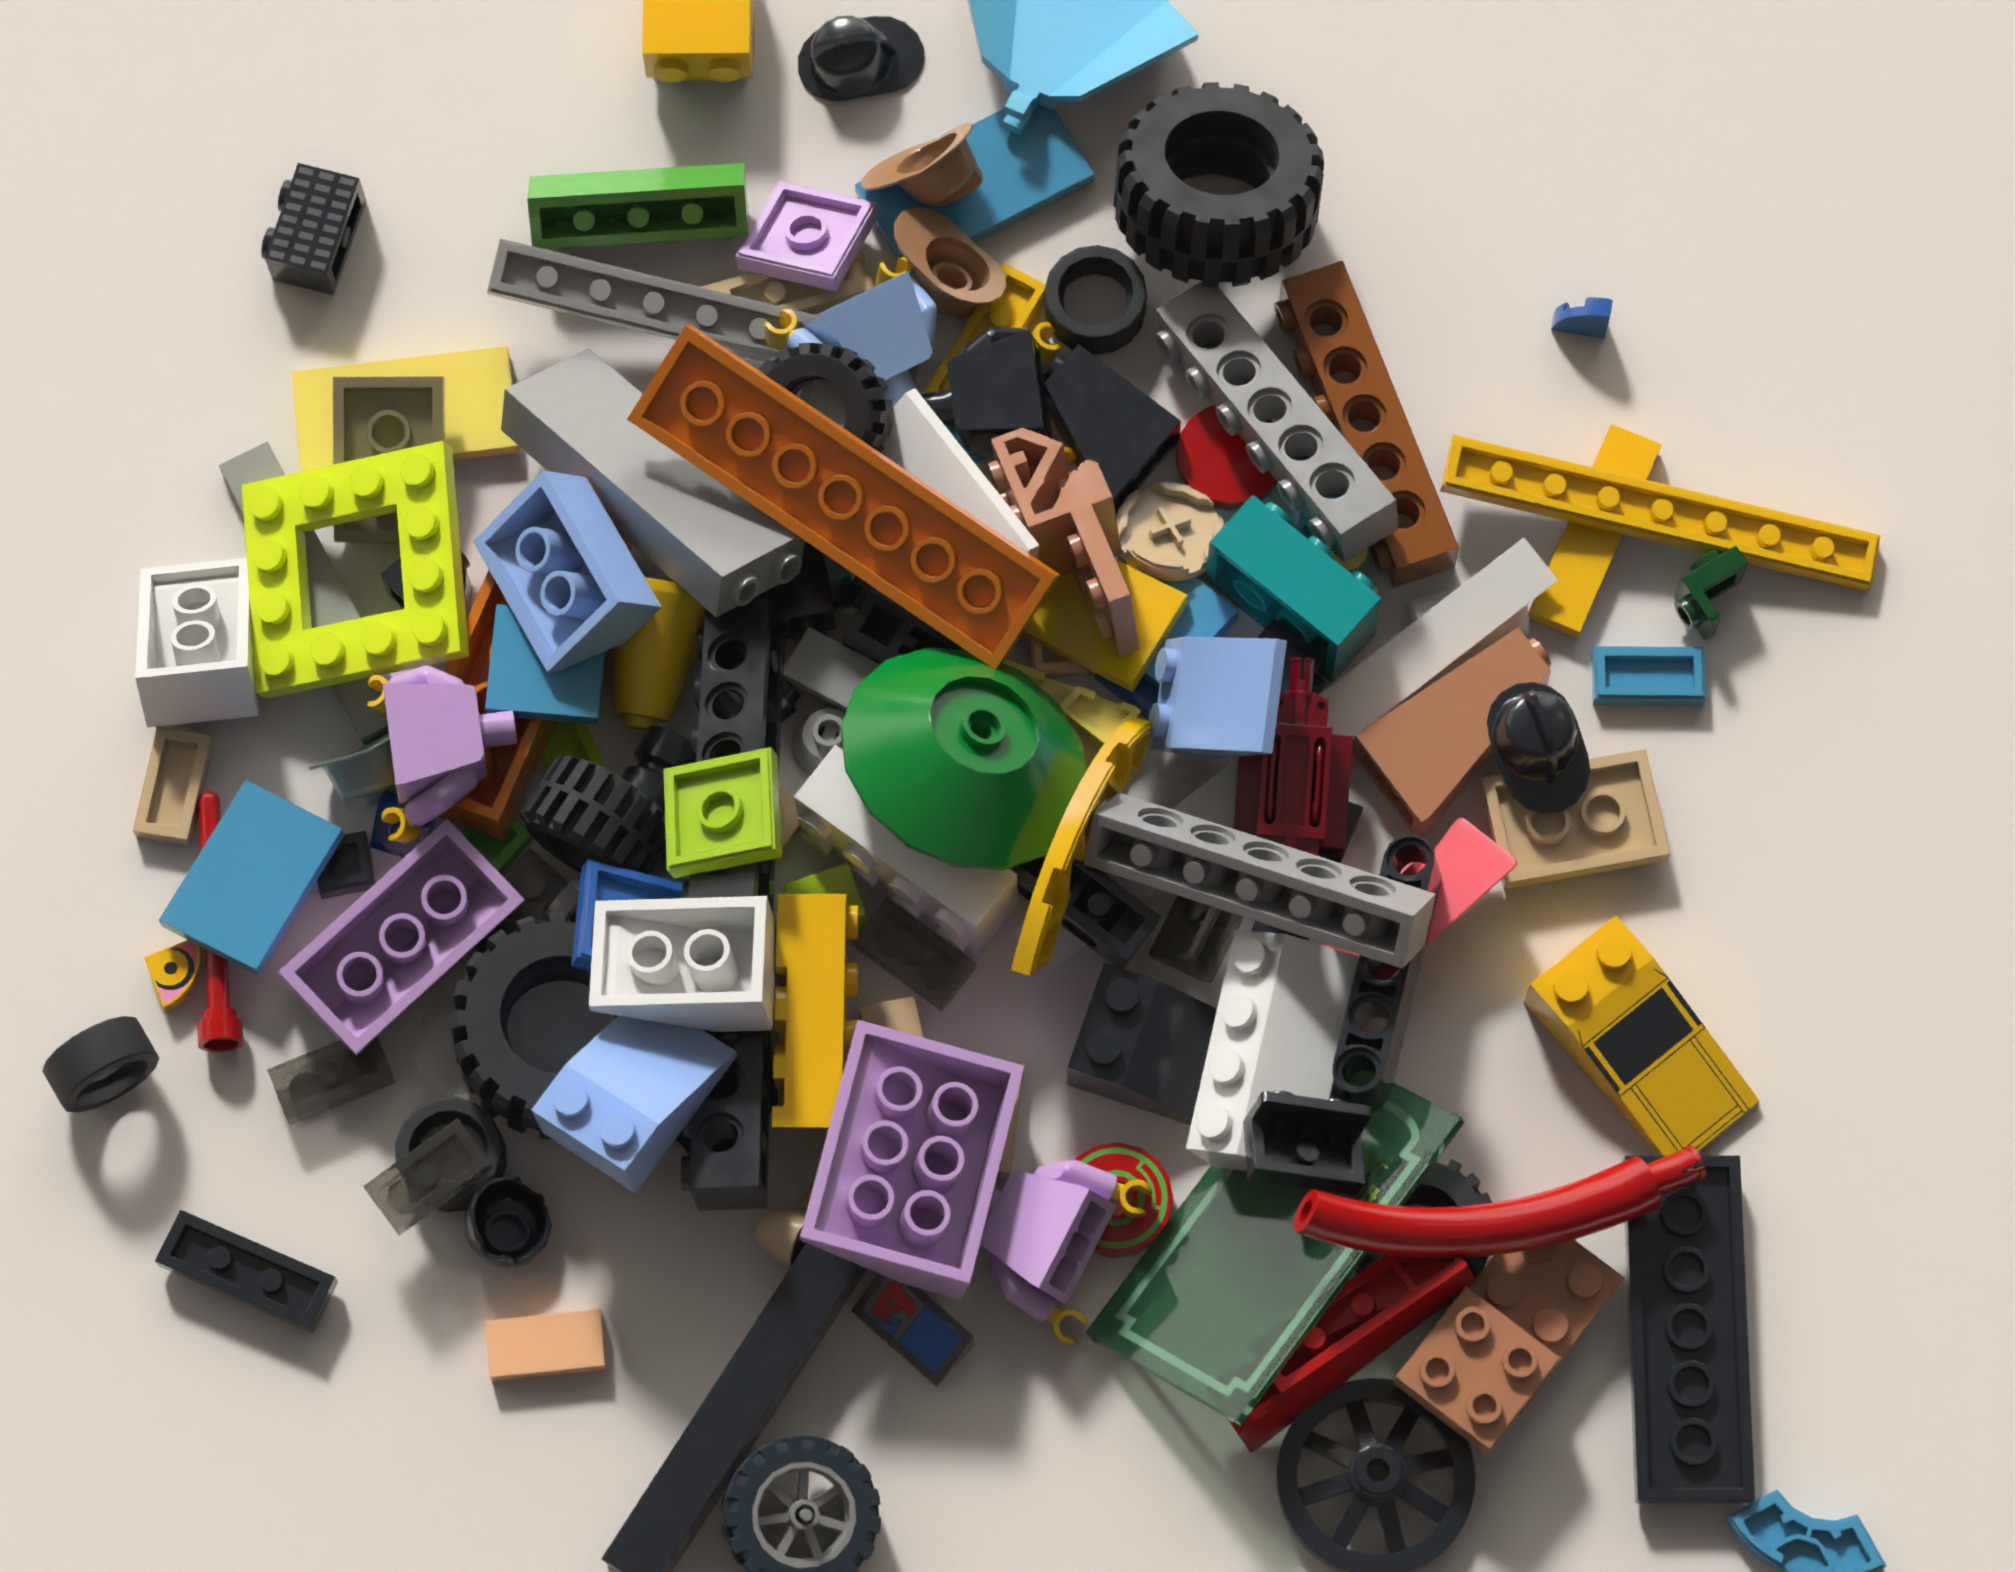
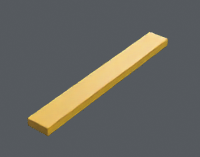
[1440,435,1881,592]

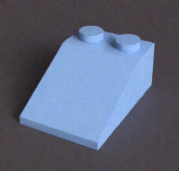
[1148,637,1287,760]
[531,1016,738,1194]

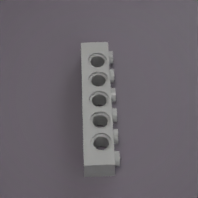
[1155,281,1399,563]
[1084,792,1436,968]

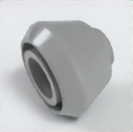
[793,707,846,775]

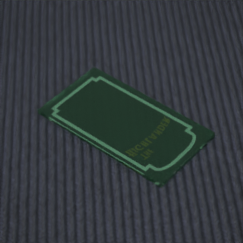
[1085,1071,1465,1425]

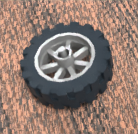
[721,1436,881,1572]

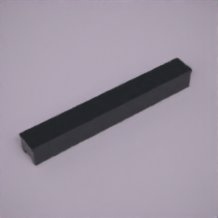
[601,1243,868,1572]

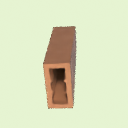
[1352,627,1551,837]

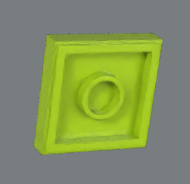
[664,747,782,878]

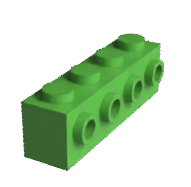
[527,163,749,251]

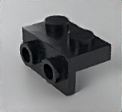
[1243,1091,1371,1196]

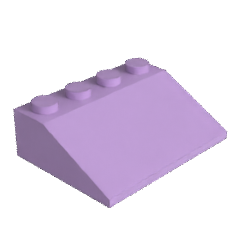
[799,1020,1025,1300]

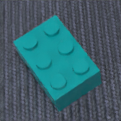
[1206,495,1381,683]

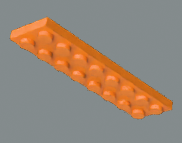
[627,325,1060,670]

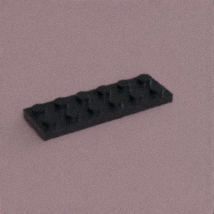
[1623,1155,1755,1503]

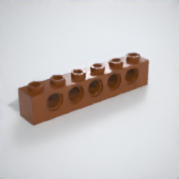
[1274,260,1459,588]

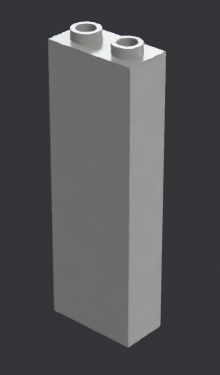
[501,348,805,618]

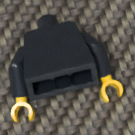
[921,322,1076,477]

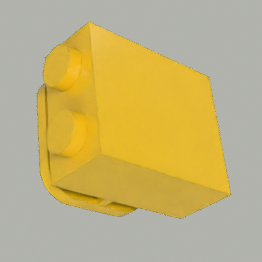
[642,0,755,82]

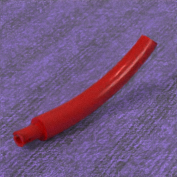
[1293,1145,1706,1259]

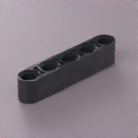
[1332,835,1441,1112]

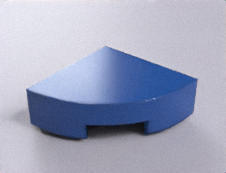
[1551,297,1613,339]

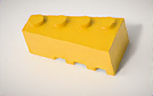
[772,893,859,1128]

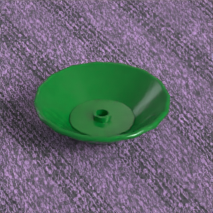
[840,647,1086,870]

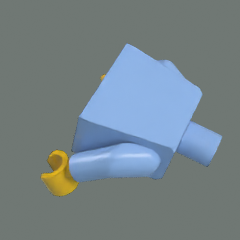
[764,257,937,407]

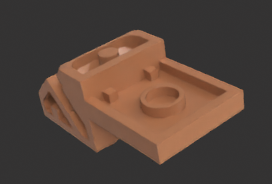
[987,428,1140,657]
[1393,1240,1625,1455]

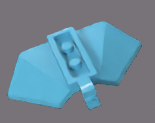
[968,0,1199,136]

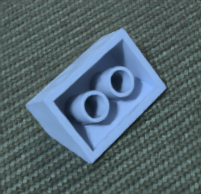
[473,470,662,673]

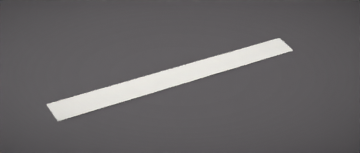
[1010,538,1558,976]

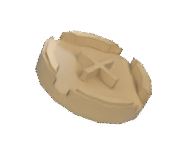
[1116,482,1224,582]

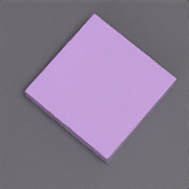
[735,181,879,292]

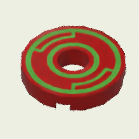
[1075,1142,1173,1258]

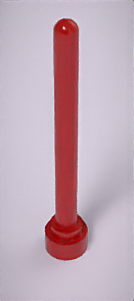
[197,791,244,1052]

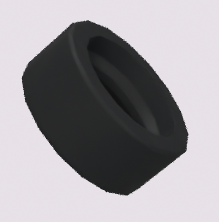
[1044,245,1147,355]
[42,1016,159,1113]
[395,1097,507,1212]

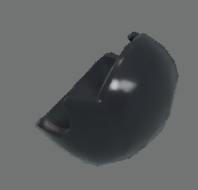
[464,1175,552,1269]

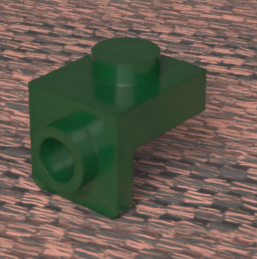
[1674,546,1748,640]

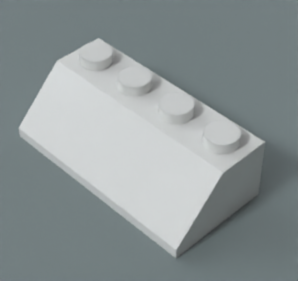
[880,388,1039,559]
[1186,930,1359,1171]

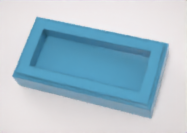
[1591,646,1706,706]

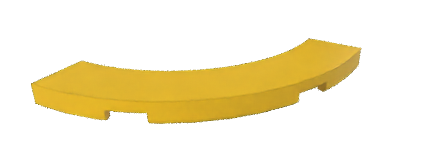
[1011,716,1152,976]

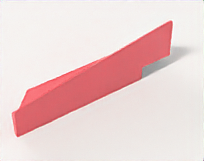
[1320,818,1518,980]

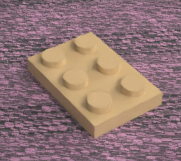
[1480,749,1670,890]

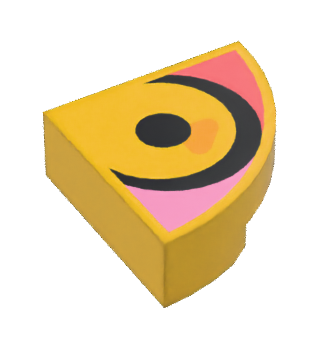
[144,940,203,1012]

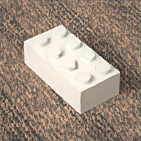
[794,745,1019,957]

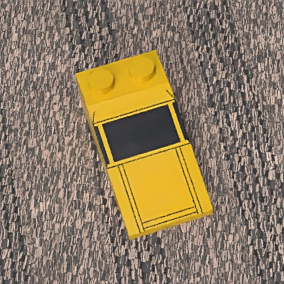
[1524,915,1760,1156]

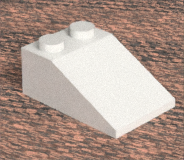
[135,558,259,728]
[589,896,776,1032]

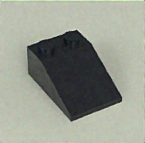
[1067,963,1217,1126]

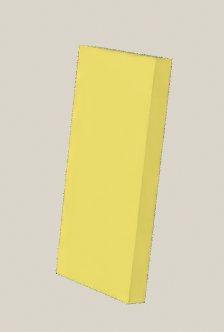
[292,346,520,472]

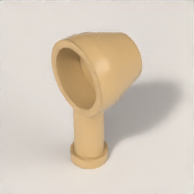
[755,1165,819,1267]

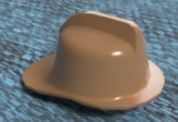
[861,122,983,206]
[894,207,1006,320]

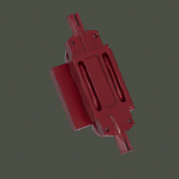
[1233,657,1353,856]

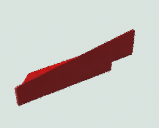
[1207,1255,1475,1452]

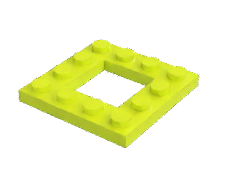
[242,441,469,699]

